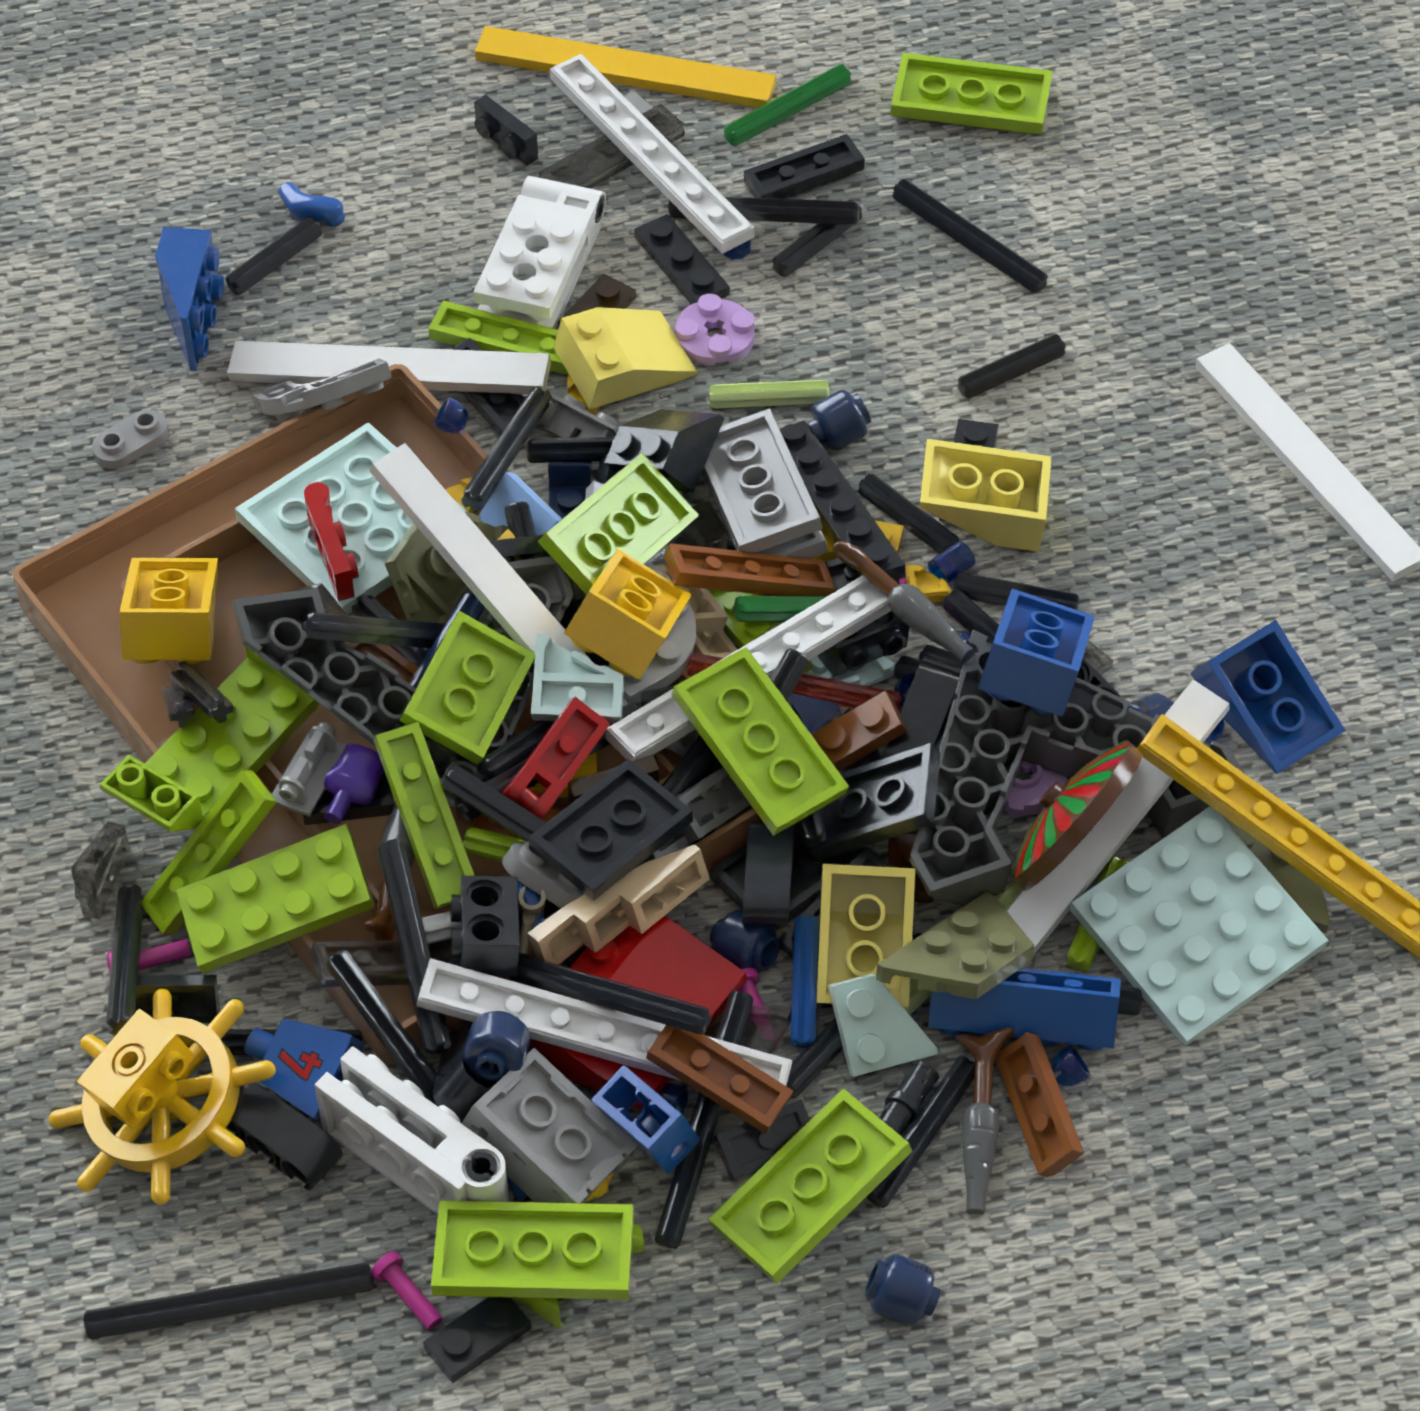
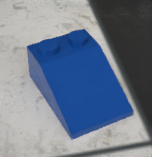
[978,589,1095,717]
[1190,620,1346,774]

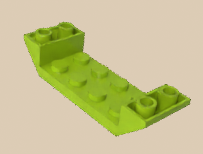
[99,646,319,832]

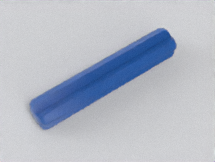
[791,915,819,1048]

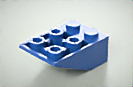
[155,227,224,371]

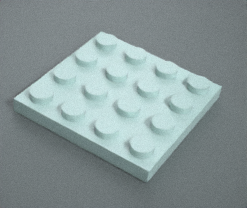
[235,422,467,615]
[1069,806,1329,1046]

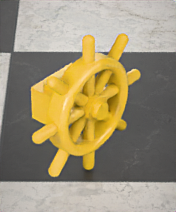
[49,989,276,1205]

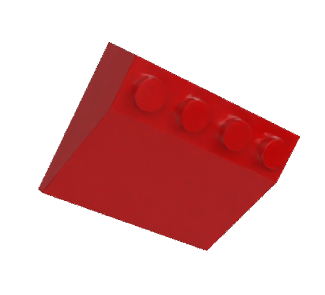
[528,916,748,1111]

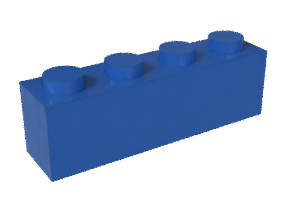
[928,968,1121,1051]

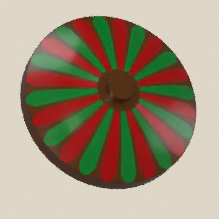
[1009,740,1143,891]

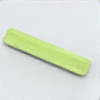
[709,380,830,409]

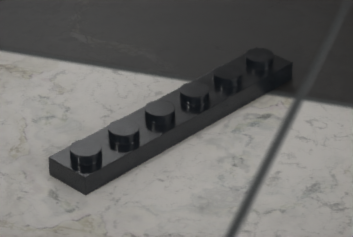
[779,420,906,581]

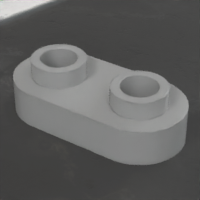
[92,410,169,469]
[502,842,584,908]

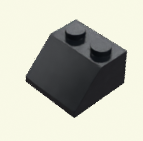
[604,409,725,492]

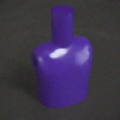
[324,743,385,824]

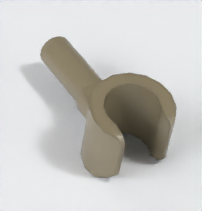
[518,886,546,955]

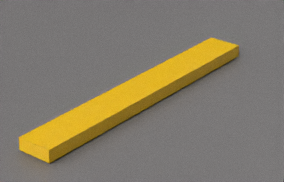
[475,26,776,108]
[1137,714,1420,959]

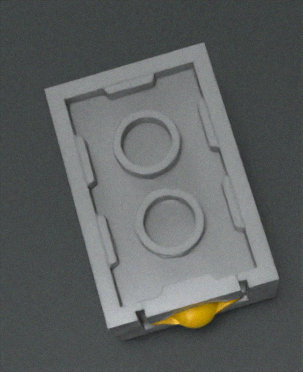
[461,1048,638,1203]

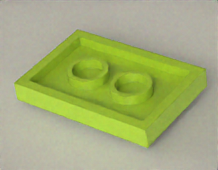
[399,611,535,765]

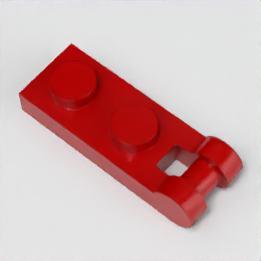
[304,482,359,602]
[502,696,610,819]

